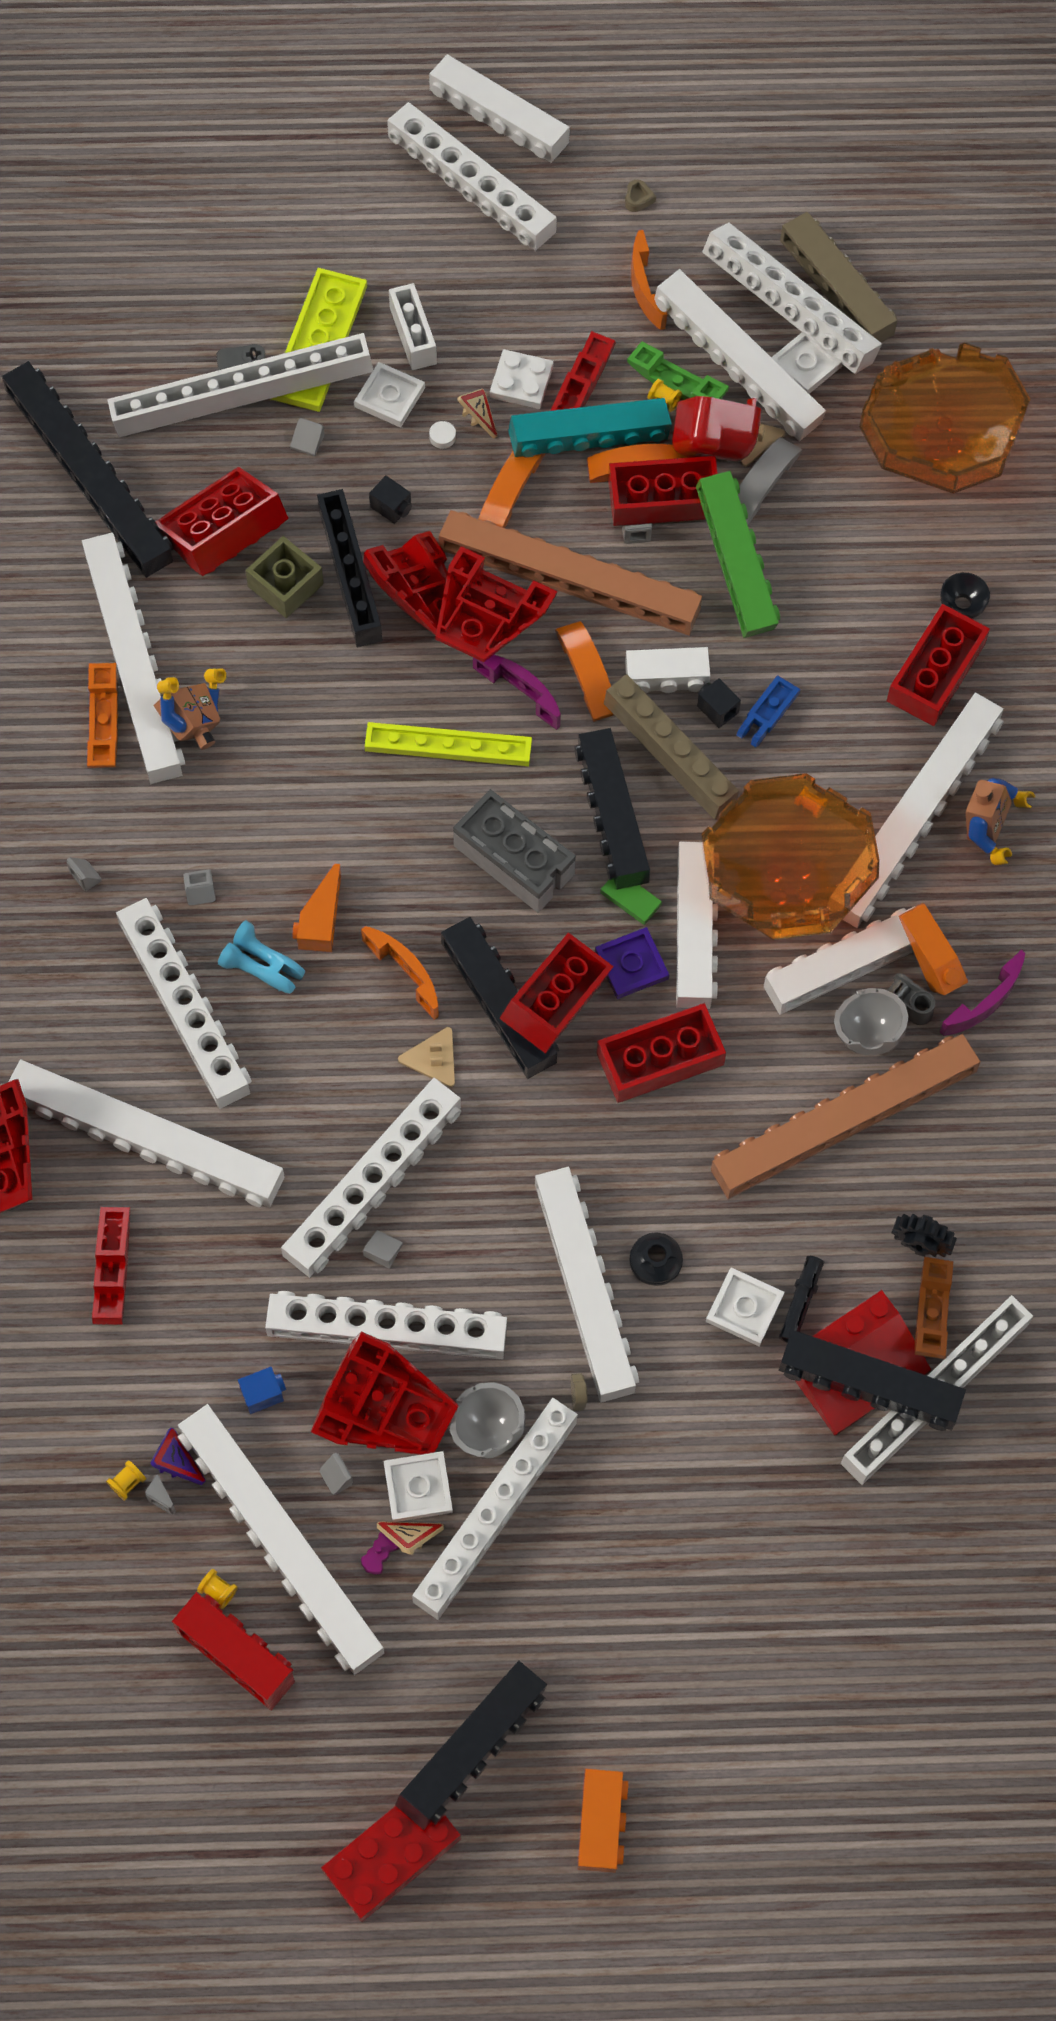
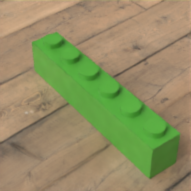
[696,471,780,638]

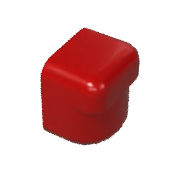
[672,396,762,462]

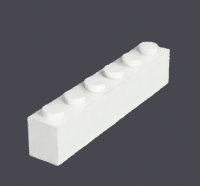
[429,54,570,163]
[676,842,718,1009]
[764,906,915,1015]

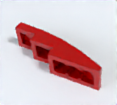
[551,331,616,411]
[92,1207,130,1325]

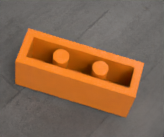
[578,1769,628,1873]

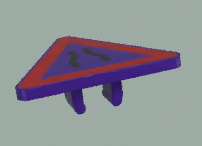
[151,1428,206,1485]

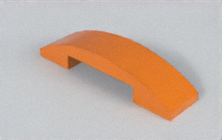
[631,230,667,330]
[587,444,690,483]
[478,452,545,528]
[555,621,614,722]
[87,663,118,768]
[361,926,439,1020]

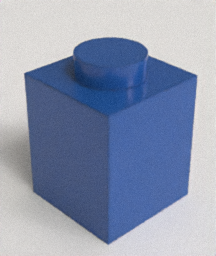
[238,1367,286,1414]

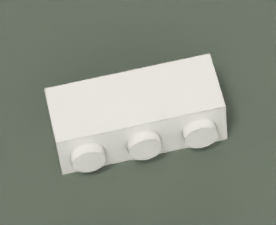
[389,283,437,370]
[625,647,710,693]

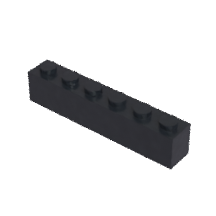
[317,489,383,648]
[574,728,650,890]
[441,917,559,1079]
[778,1330,966,1431]
[395,1661,547,1830]

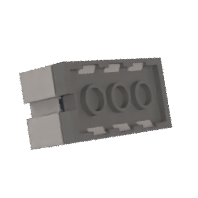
[453,789,576,913]

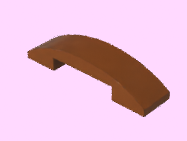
[915,1257,954,1359]

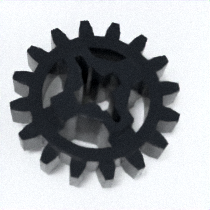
[891,1214,957,1257]

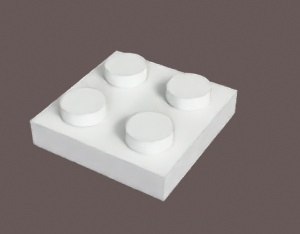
[771,331,843,394]
[490,349,553,409]
[354,362,425,428]
[706,1268,785,1347]
[384,1451,453,1522]

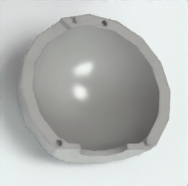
[834,988,909,1055]
[449,1382,525,1459]

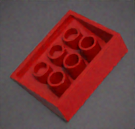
[155,466,289,576]
[795,1290,931,1436]

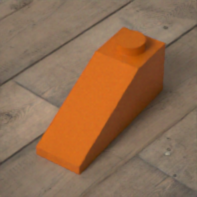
[293,864,341,952]
[899,903,968,995]

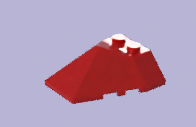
[363,531,447,635]
[435,546,558,662]
[0,1079,33,1213]
[311,1331,458,1455]

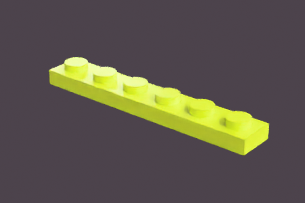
[365,722,532,767]

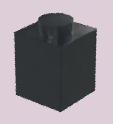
[369,475,412,524]
[697,678,741,728]

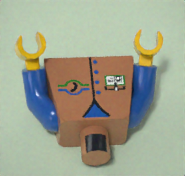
[153,669,226,750]
[966,778,1035,865]

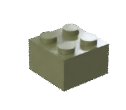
[245,536,324,619]

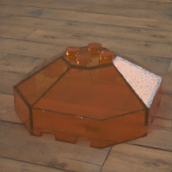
[859,342,1030,494]
[701,773,880,940]

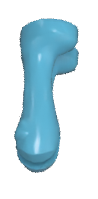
[218,920,305,994]

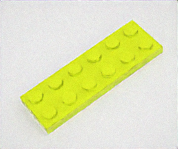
[270,268,367,412]

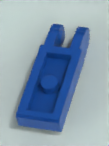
[736,675,800,748]

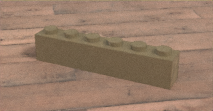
[780,211,897,342]
[604,674,739,820]

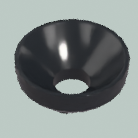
[940,572,990,619]
[629,1232,683,1286]

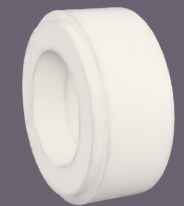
[429,421,456,449]

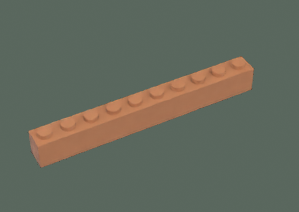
[439,510,702,636]
[711,1034,980,1199]

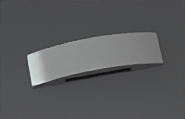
[738,437,803,525]

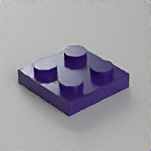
[595,927,670,999]

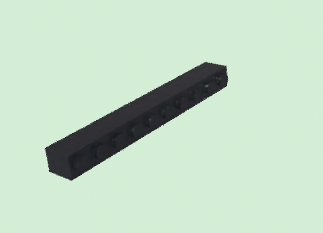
[2,361,173,578]

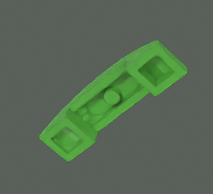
[627,341,729,400]

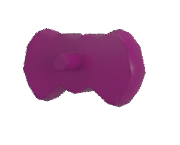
[361,1532,400,1575]

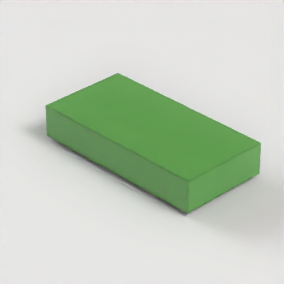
[600,880,662,925]

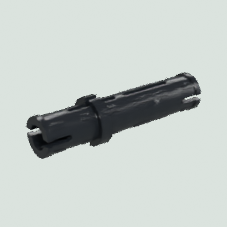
[779,1255,825,1343]

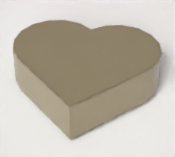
[625,179,656,212]
[571,1373,587,1411]

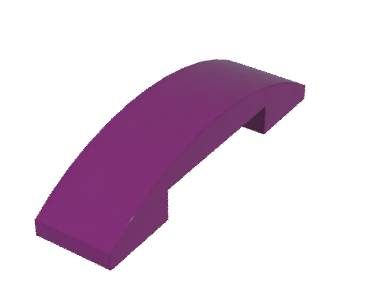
[473,654,561,730]
[940,949,1026,1036]

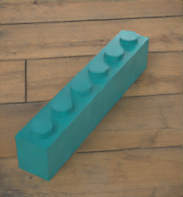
[508,398,672,457]

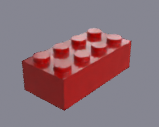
[608,456,718,526]
[886,604,990,726]
[499,932,614,1053]
[597,1003,726,1103]
[172,1592,295,1711]
[321,1806,461,1923]

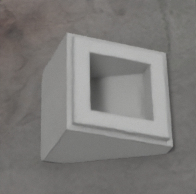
[290,418,325,457]
[622,524,652,544]
[67,857,102,891]
[183,869,216,905]
[363,1230,403,1269]
[320,1453,353,1495]
[145,1474,176,1515]

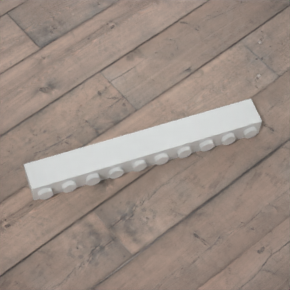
[107,333,374,438]
[82,532,185,784]
[829,692,1004,928]
[8,1059,285,1208]
[177,1404,384,1675]

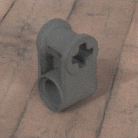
[216,344,266,370]
[887,973,936,1025]

